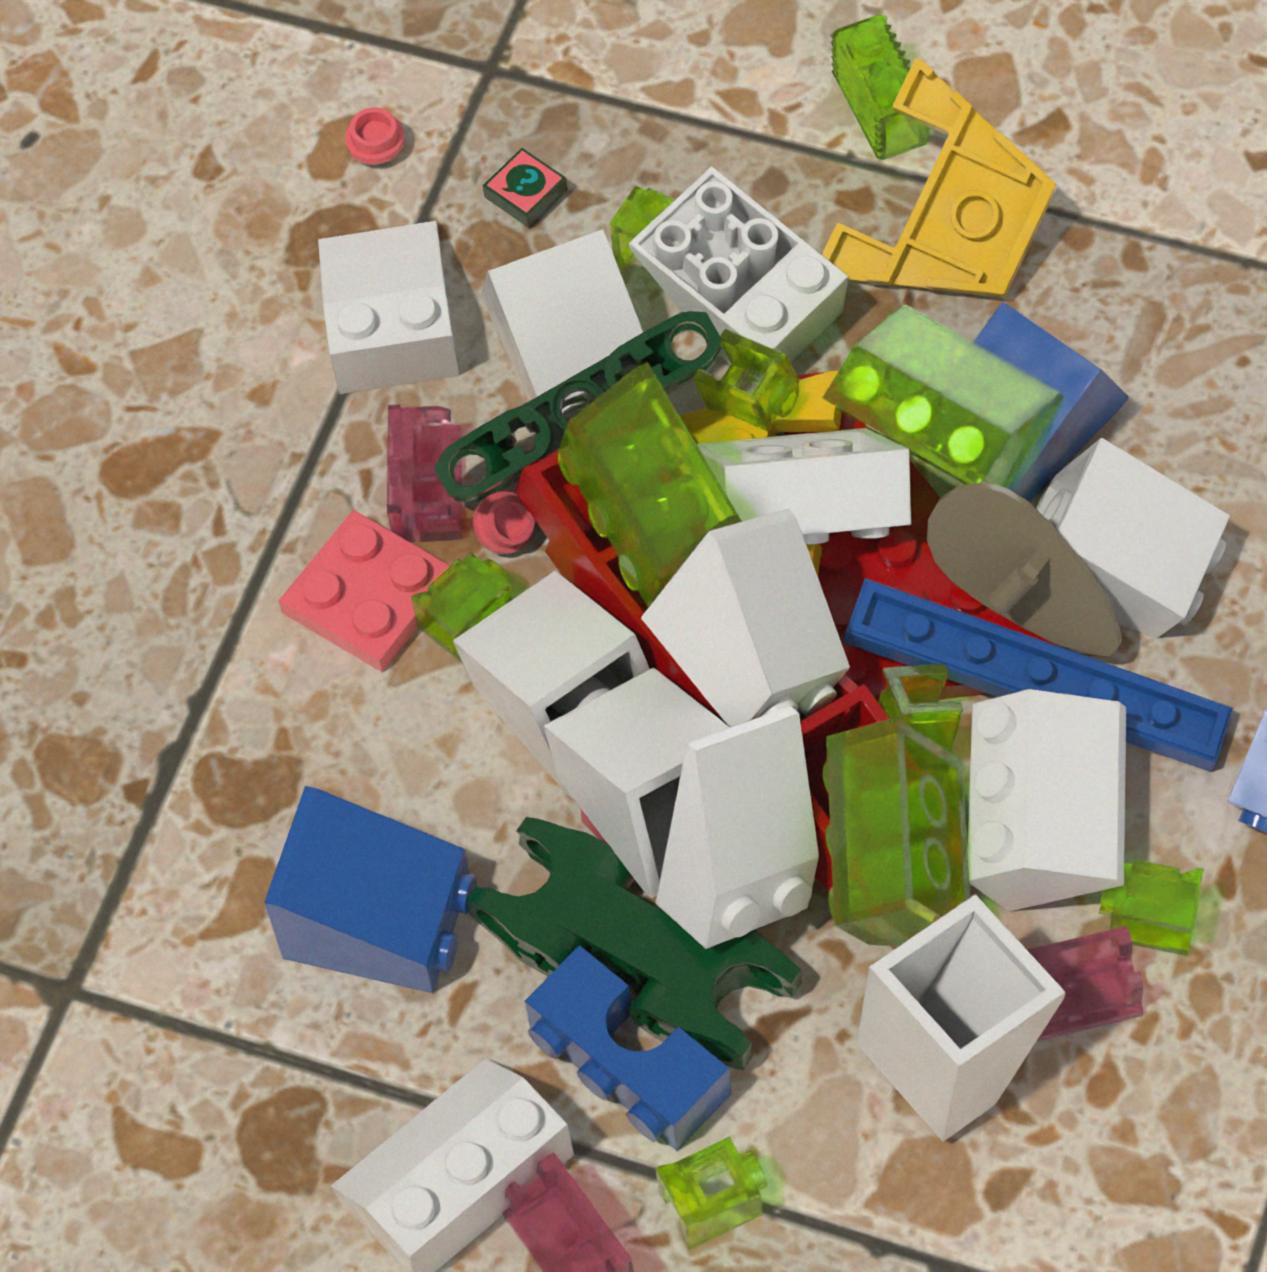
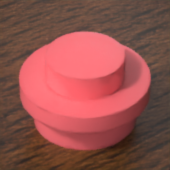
[345,107,405,165]
[473,491,535,555]

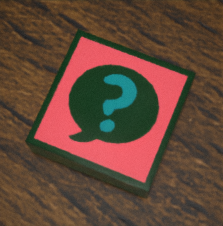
[482,148,568,228]

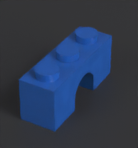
[524,945,732,1151]

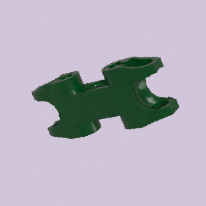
[434,311,722,503]
[466,816,802,1070]

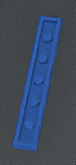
[842,578,1233,772]

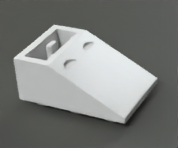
[629,166,848,390]

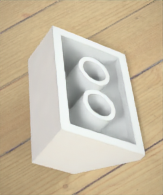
[687,428,911,544]
[966,689,1126,912]
[331,1058,574,1272]

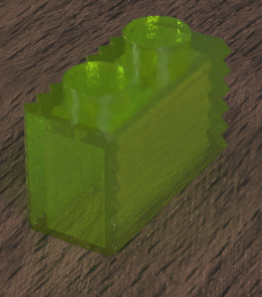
[830,14,930,160]

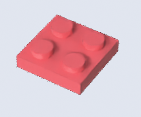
[279,510,456,672]

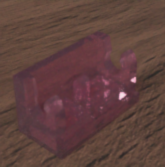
[387,404,462,543]
[1027,926,1144,1042]
[502,1152,634,1272]

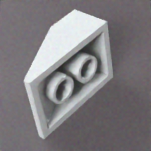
[318,221,459,394]
[656,706,819,949]

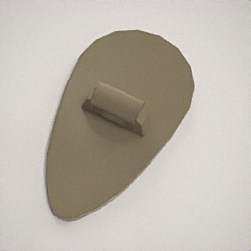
[927,482,1122,656]

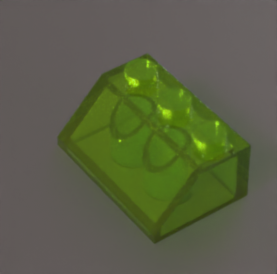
[822,305,1063,488]
[558,363,742,608]
[823,718,970,947]

